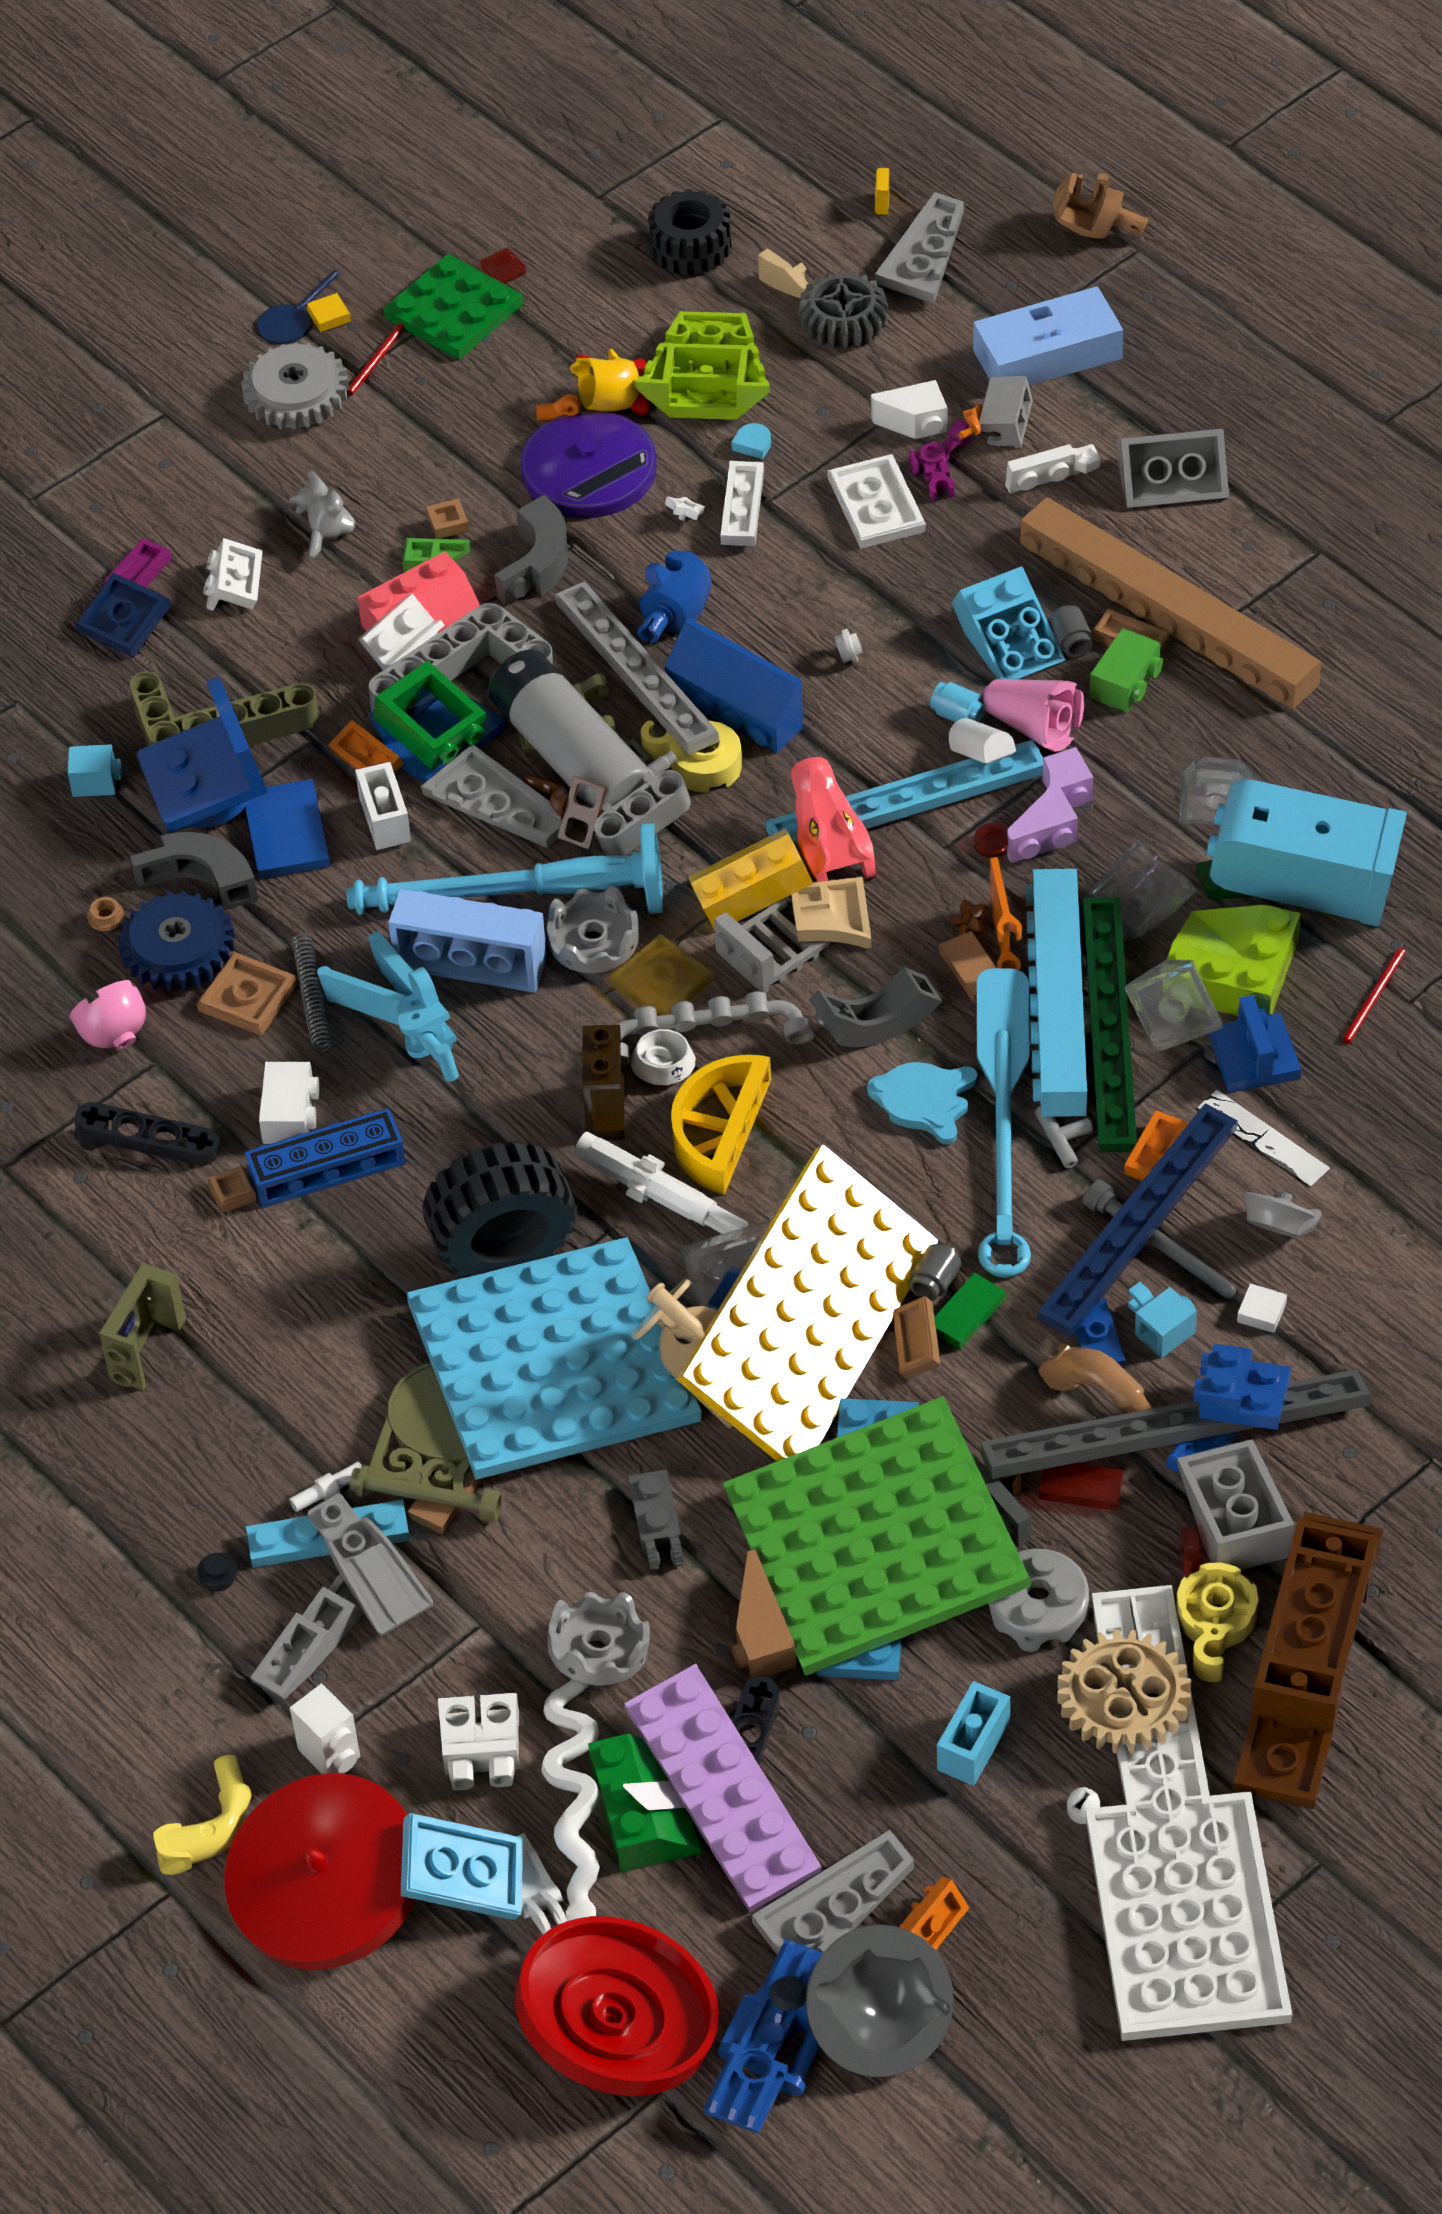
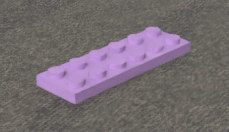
[624,1664,822,1913]

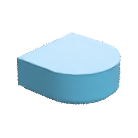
[732,423,771,460]

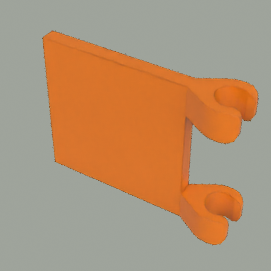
[990,857,1022,971]

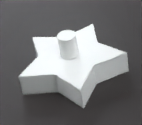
[665,497,705,521]

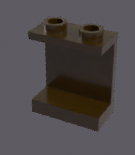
[582,1025,625,1140]

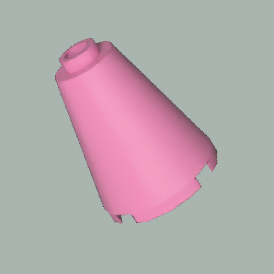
[982,679,1084,752]

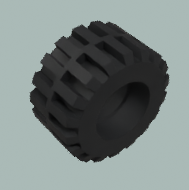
[648,189,732,275]

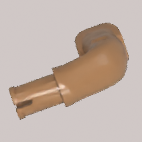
[1038,1343,1153,1413]

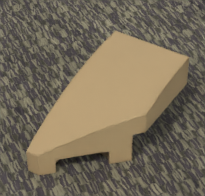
[758,248,809,298]

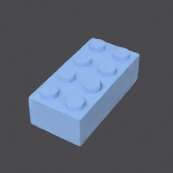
[388,889,547,993]

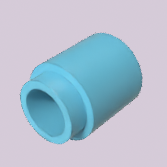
[930,682,985,722]

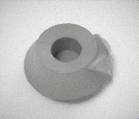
[1241,1190,1322,1238]

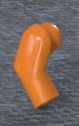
[536,394,582,421]

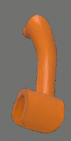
[958,404,982,439]

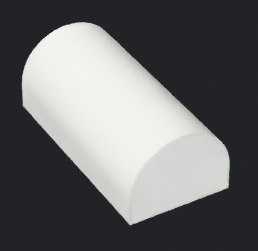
[949,718,1016,764]

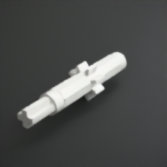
[574,1132,748,1241]

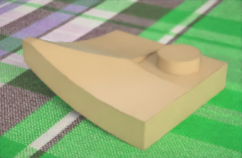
[791,877,872,949]

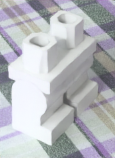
[438,1693,519,1790]

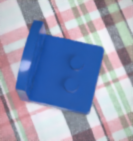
[137,676,268,832]

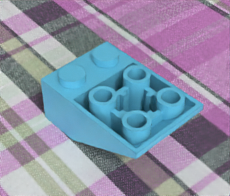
[951,566,1065,679]

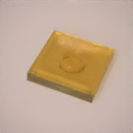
[609,934,714,1016]

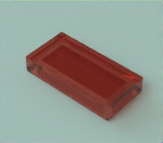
[1039,1463,1124,1511]

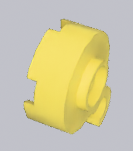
[641,721,742,793]
[1176,1562,1259,1682]

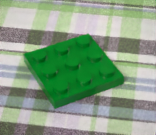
[383,254,524,360]

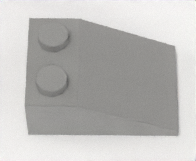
[1177,1439,1294,1570]

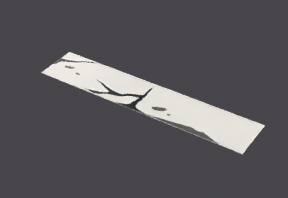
[1197,1090,1330,1186]

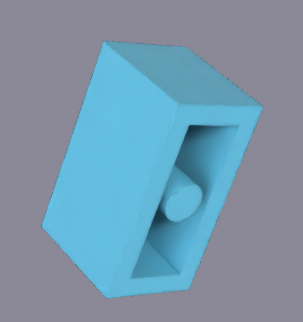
[937,1681,1010,1786]

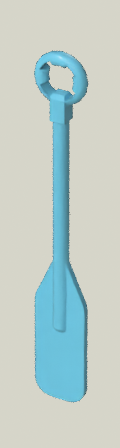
[977,968,1031,1278]

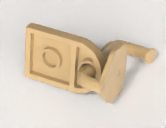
[631,1278,732,1428]

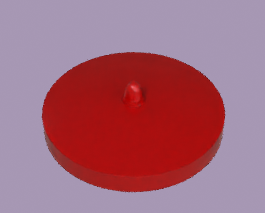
[224,1773,416,1970]
[514,1916,719,2096]

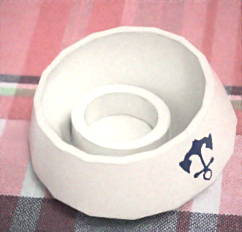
[631,1029,696,1085]

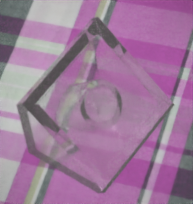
[1125,960,1224,1053]

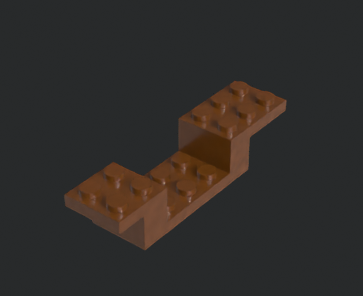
[1233,1512,1383,1809]

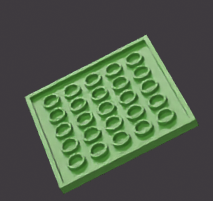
[723,1396,1032,1676]

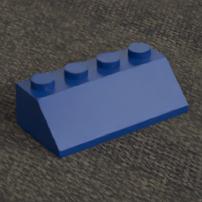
[664,618,803,753]

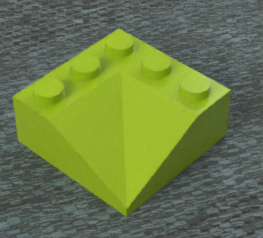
[1161,905,1301,1016]

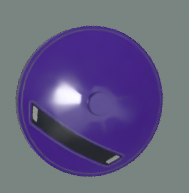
[521,411,657,518]

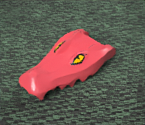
[790,757,877,882]

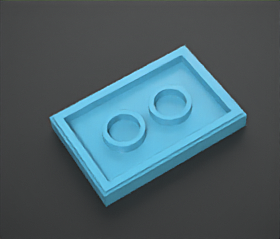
[401,1813,523,1920]

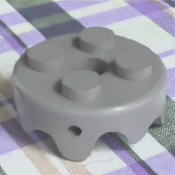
[547,886,639,973]
[988,1548,1089,1652]
[547,1592,650,1686]

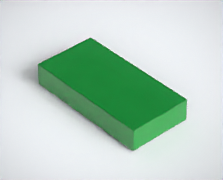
[934,1273,1006,1350]

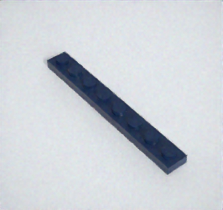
[1038,1103,1238,1338]

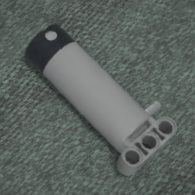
[488,649,691,856]

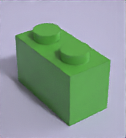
[1090,628,1163,713]

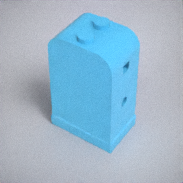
[1206,780,1407,927]

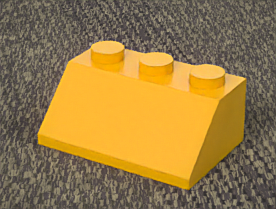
[688,829,813,931]

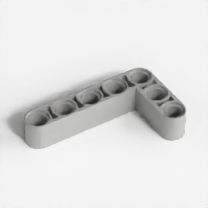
[368,603,553,712]

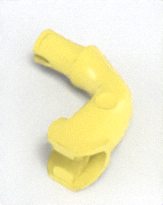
[153,1755,251,1875]

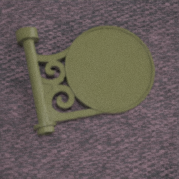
[349,1362,502,1523]

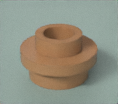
[87,897,124,931]

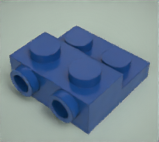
[1193,1344,1291,1430]

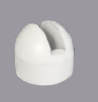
[1067,1787,1100,1824]

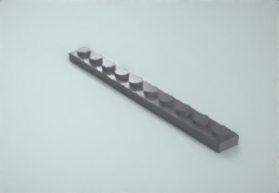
[980,1369,1371,1479]

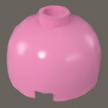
[69,980,146,1050]

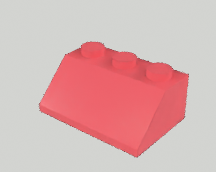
[357,552,480,633]

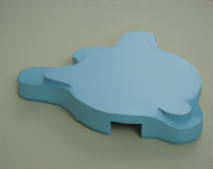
[867,1062,977,1145]

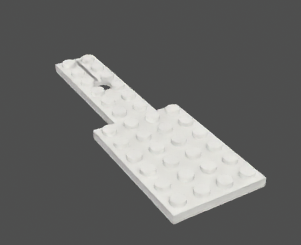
[1086,1585,1292,2041]

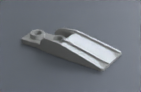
[308,1494,433,1636]

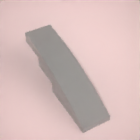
[250,1574,364,1700]

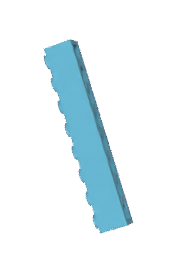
[1026,869,1087,1117]

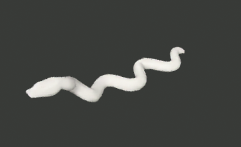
[541,1679,600,1921]

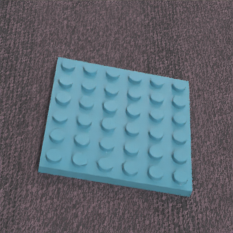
[407,1237,701,1480]

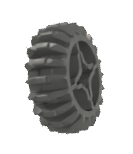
[798,270,888,350]

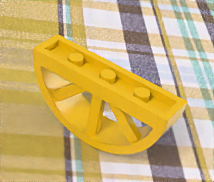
[671,1055,771,1195]

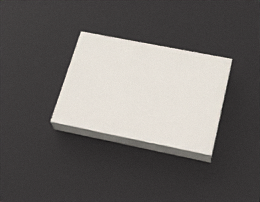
[828,454,926,549]

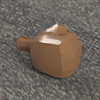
[1053,173,1149,239]

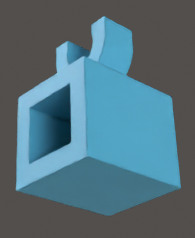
[1128,1282,1197,1358]

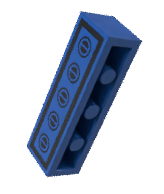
[245,1108,406,1208]

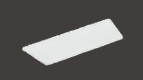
[623,1781,685,1810]

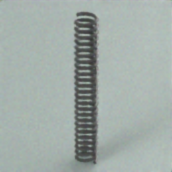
[291,932,333,1052]

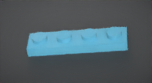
[246,1499,410,1568]

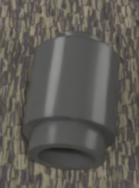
[1049,606,1093,658]
[909,1244,961,1301]

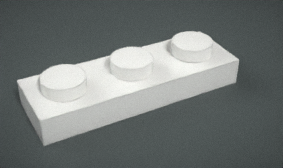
[720,461,764,546]

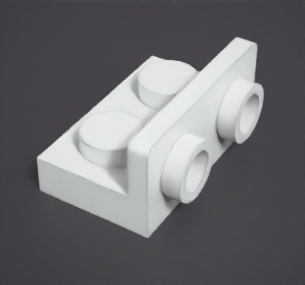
[203,538,262,611]
[358,594,444,670]

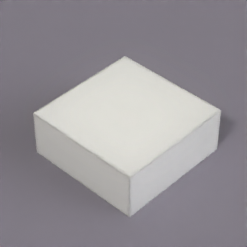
[1237,1284,1287,1333]

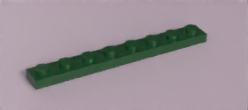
[1083,897,1137,1153]

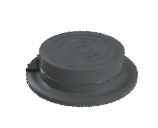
[806,1925,954,2077]

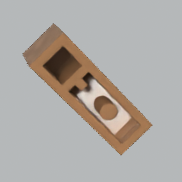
[732,1549,797,1679]

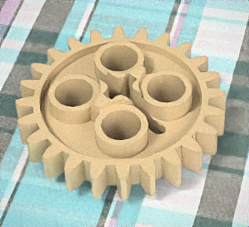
[1057,1629,1191,1754]

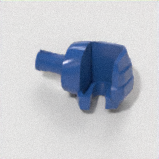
[637,550,711,644]

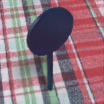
[257,270,339,344]

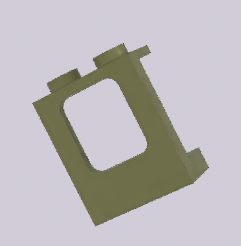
[99,1263,186,1390]

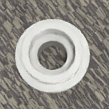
[835,629,863,663]

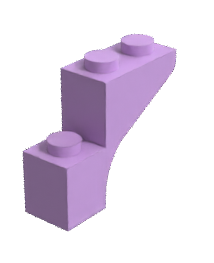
[1007,747,1094,863]

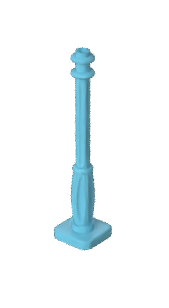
[346,823,663,916]

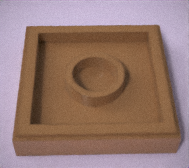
[197,952,298,1036]

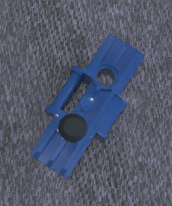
[703,1939,823,2134]

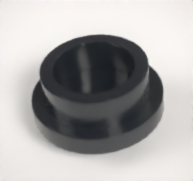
[197,1552,238,1592]

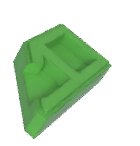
[402,538,470,571]

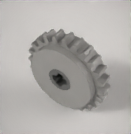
[241,343,349,429]

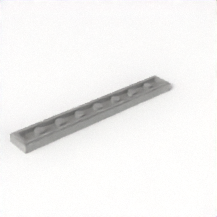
[555,581,719,755]

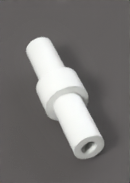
[289,1462,362,1512]

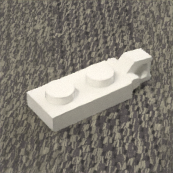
[1005,444,1101,493]

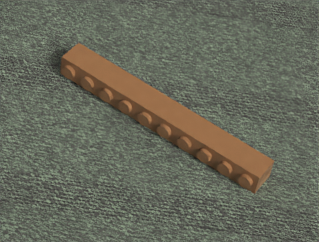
[1020,497,1321,709]

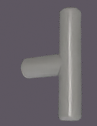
[1035,1106,1093,1168]

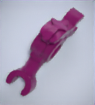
[909,419,971,501]

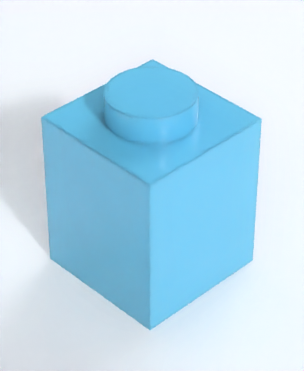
[68,744,122,797]

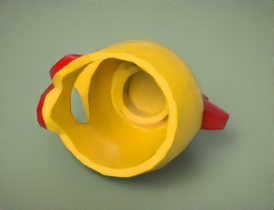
[570,349,652,416]

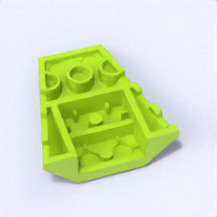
[635,311,770,420]

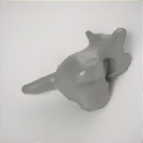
[289,470,355,559]

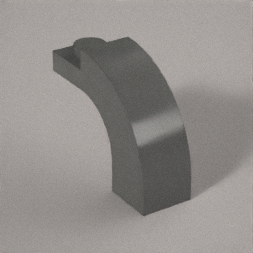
[495,495,568,606]
[130,832,258,911]
[809,967,942,1047]

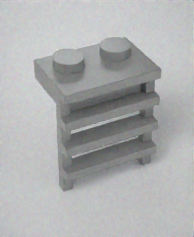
[714,899,830,993]

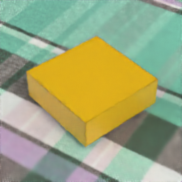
[875,168,889,215]
[307,293,351,332]

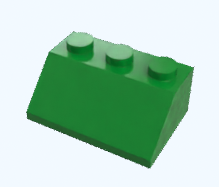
[588,1734,701,1873]

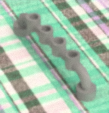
[616,991,815,1068]

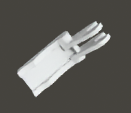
[517,1833,567,1934]

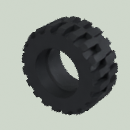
[422,1141,577,1277]

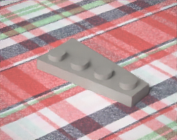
[875,192,964,304]
[421,745,573,848]
[752,1830,914,1955]

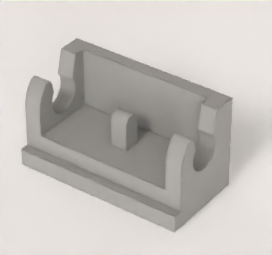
[979,376,1033,448]

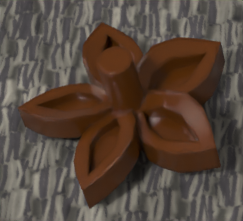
[949,898,988,936]

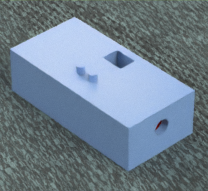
[973,286,1123,386]

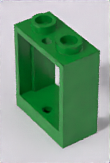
[373,660,486,771]

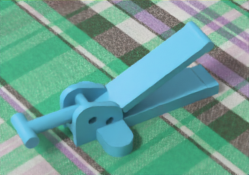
[317,931,459,1082]

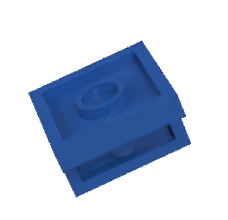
[1208,995,1301,1093]

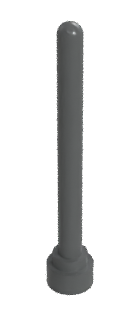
[1083,1179,1236,1298]

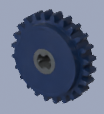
[118,891,235,992]

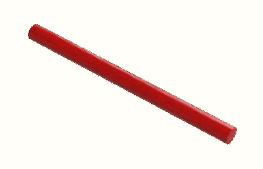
[346,323,405,396]
[1342,948,1406,1044]

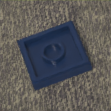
[75,572,172,658]

